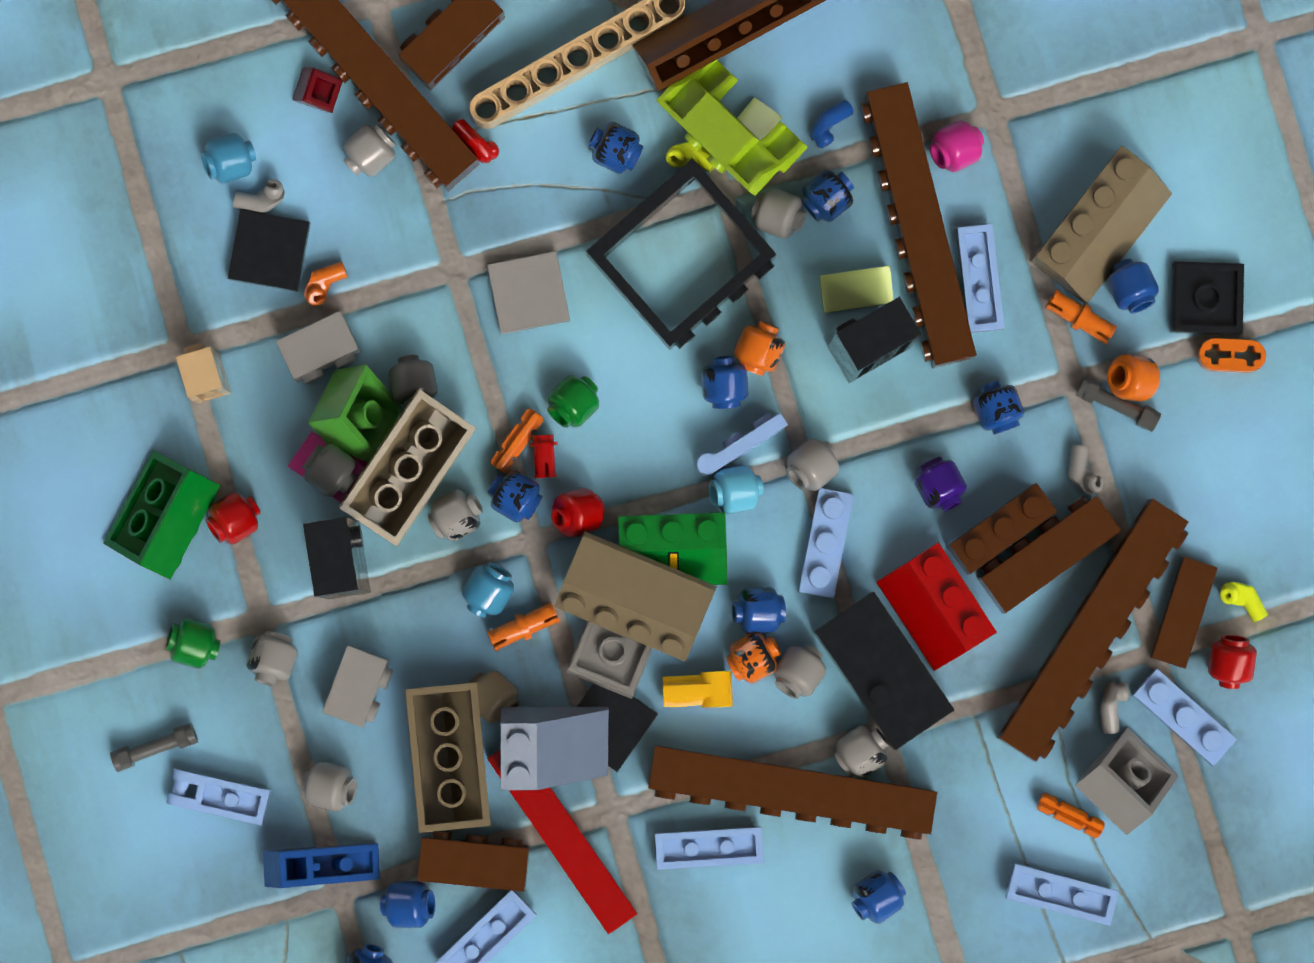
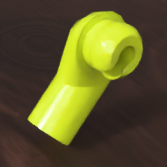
[665,142,715,173]
[1219,581,1269,623]

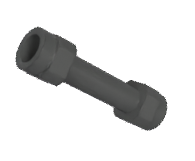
[1075,377,1161,432]
[110,723,198,772]

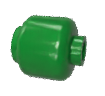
[547,375,599,428]
[165,618,221,669]

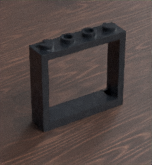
[586,159,776,350]

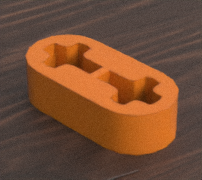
[1196,338,1266,373]

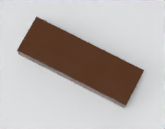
[1150,557,1218,669]

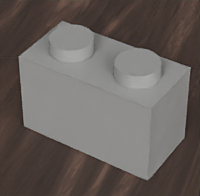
[276,311,361,384]
[322,646,393,728]

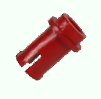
[530,435,558,478]

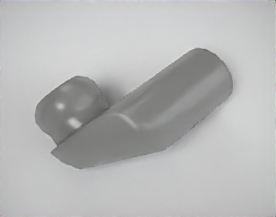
[1100,681,1129,734]

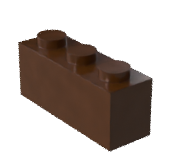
[399,0,505,91]
[946,483,1057,575]
[417,831,530,892]

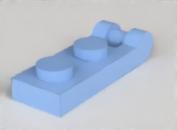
[696,412,788,476]
[166,768,271,826]

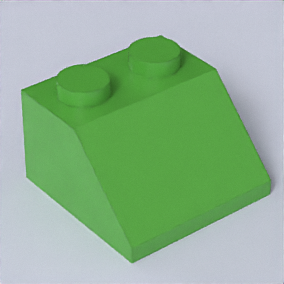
[308,364,404,462]

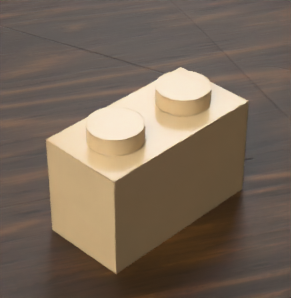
[176,343,231,404]

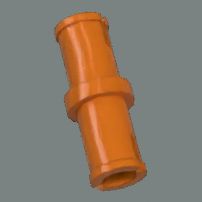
[1045,289,1117,345]
[486,601,560,652]

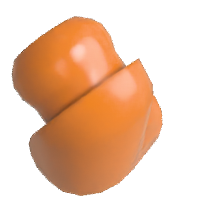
[304,261,348,306]

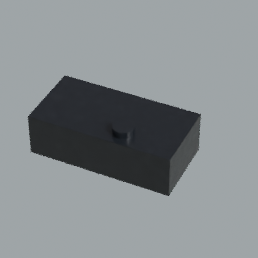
[828,296,922,383]
[303,517,371,599]
[813,592,954,750]

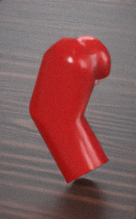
[452,119,499,163]

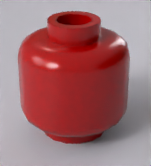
[551,488,605,538]
[205,492,261,545]
[1208,635,1257,689]

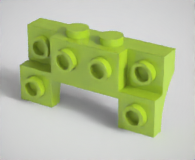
[656,60,808,196]

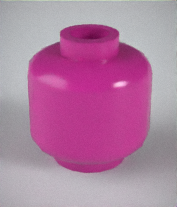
[930,120,984,172]

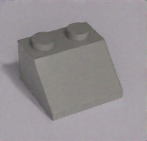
[1075,727,1179,835]

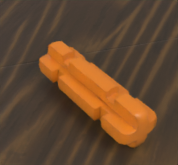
[490,408,544,473]
[1036,793,1105,838]

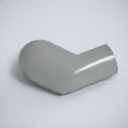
[233,179,285,214]
[1068,445,1104,495]

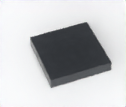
[228,210,311,292]
[1170,261,1244,335]
[577,684,658,772]

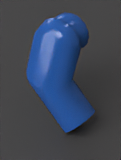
[810,100,853,148]

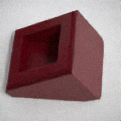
[292,68,342,113]

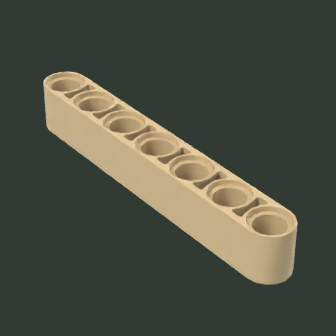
[470,0,685,129]

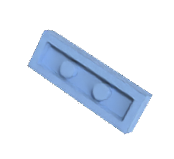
[956,224,1004,333]
[798,488,854,599]
[1132,669,1237,766]
[655,827,764,870]
[1005,863,1119,926]
[435,890,537,963]

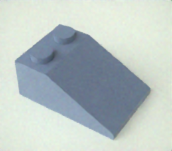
[501,707,609,790]

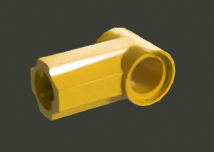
[662,671,733,708]

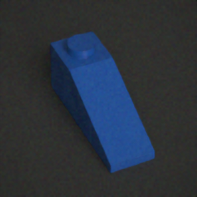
[263,843,380,888]

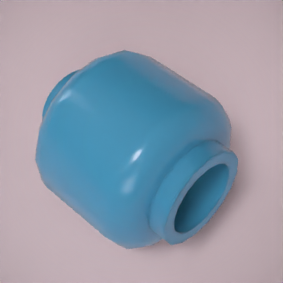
[201,133,256,184]
[462,562,514,617]

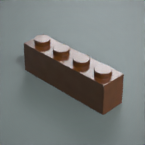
[978,495,1121,614]

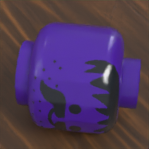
[914,457,967,512]

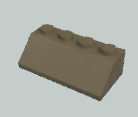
[1031,146,1172,304]
[338,388,476,546]
[554,532,717,662]
[405,682,491,833]

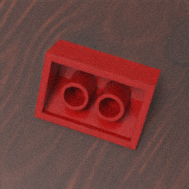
[876,542,997,671]

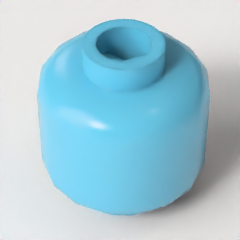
[709,465,764,514]

